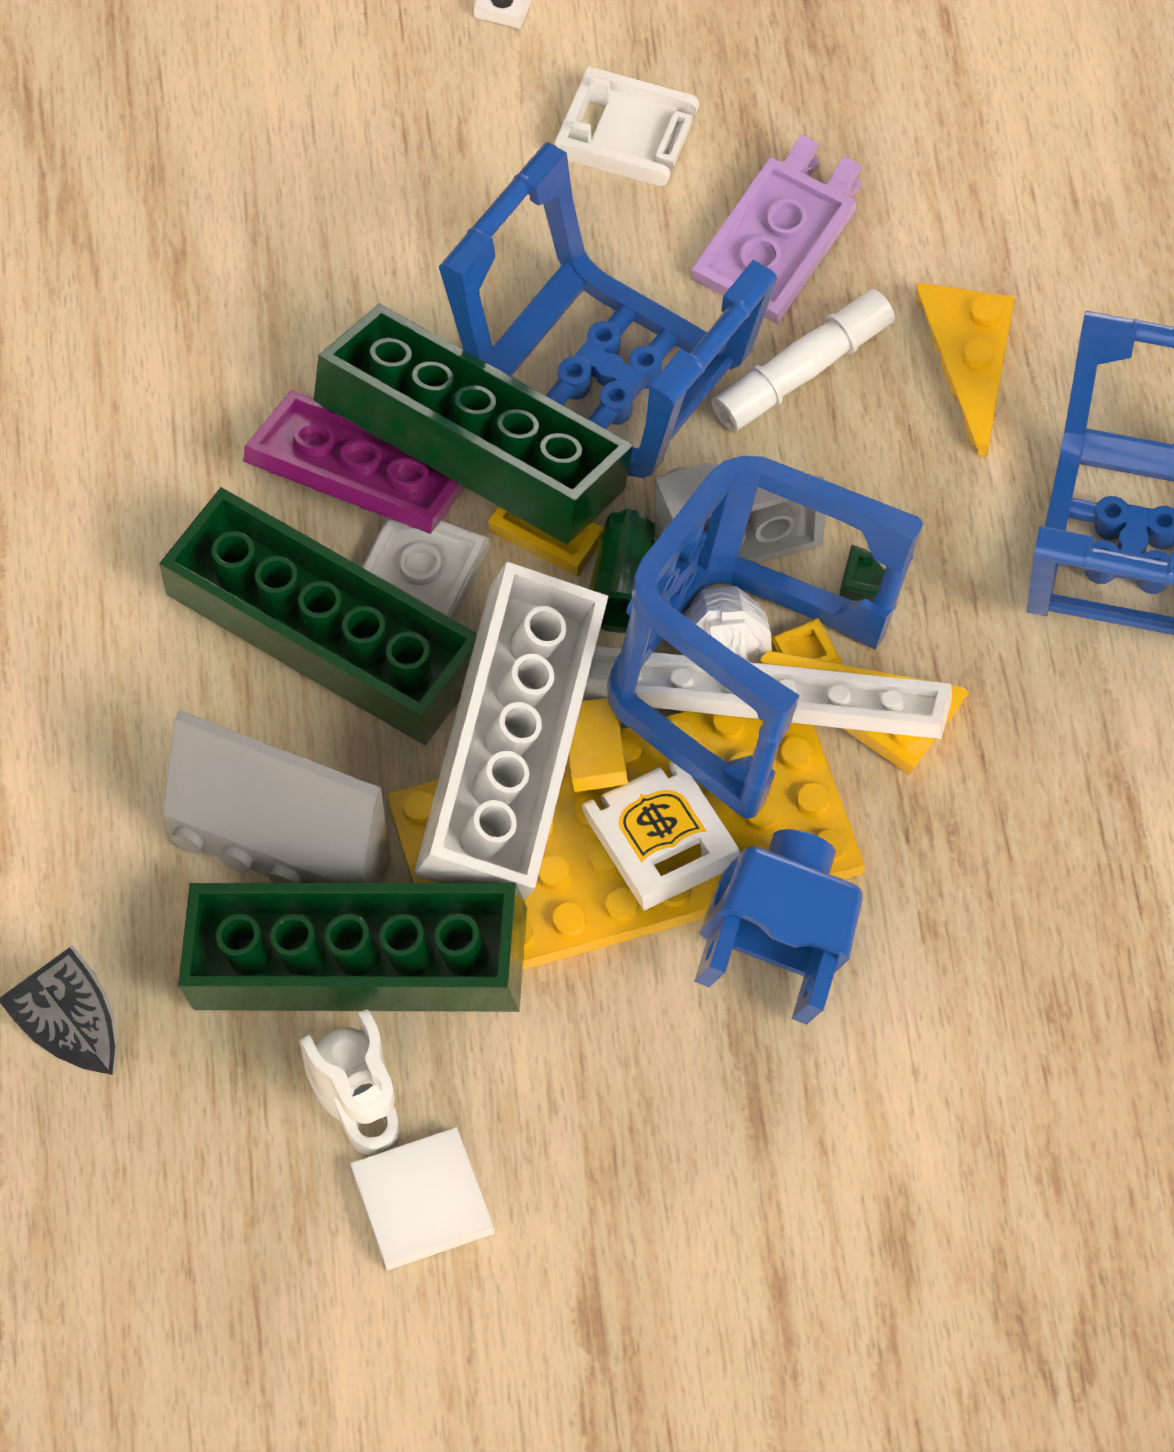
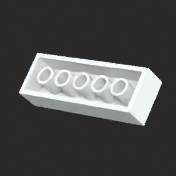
[414,562,608,900]

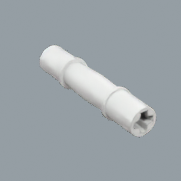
[711,289,895,432]

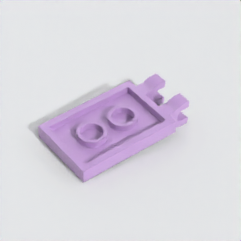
[691,134,861,324]

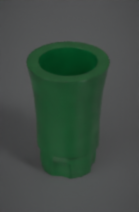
[588,509,655,633]

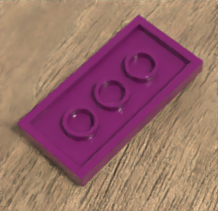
[243,390,466,534]

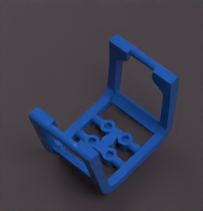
[439,142,777,478]
[1026,310,1174,635]
[607,456,923,819]

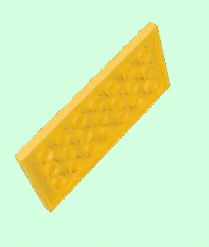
[386,711,865,970]

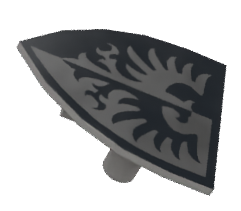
[0,945,118,1075]

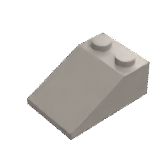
[655,463,825,563]

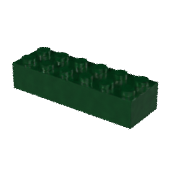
[313,303,633,545]
[159,487,477,746]
[178,883,527,1012]

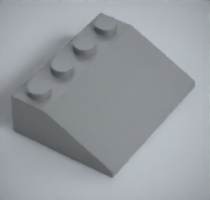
[163,710,391,883]

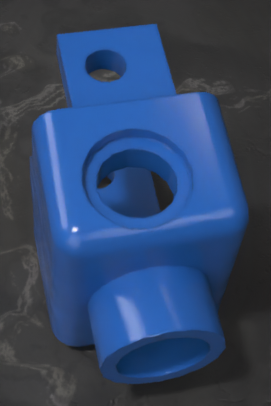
[694,829,862,1025]

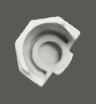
[682,586,772,663]

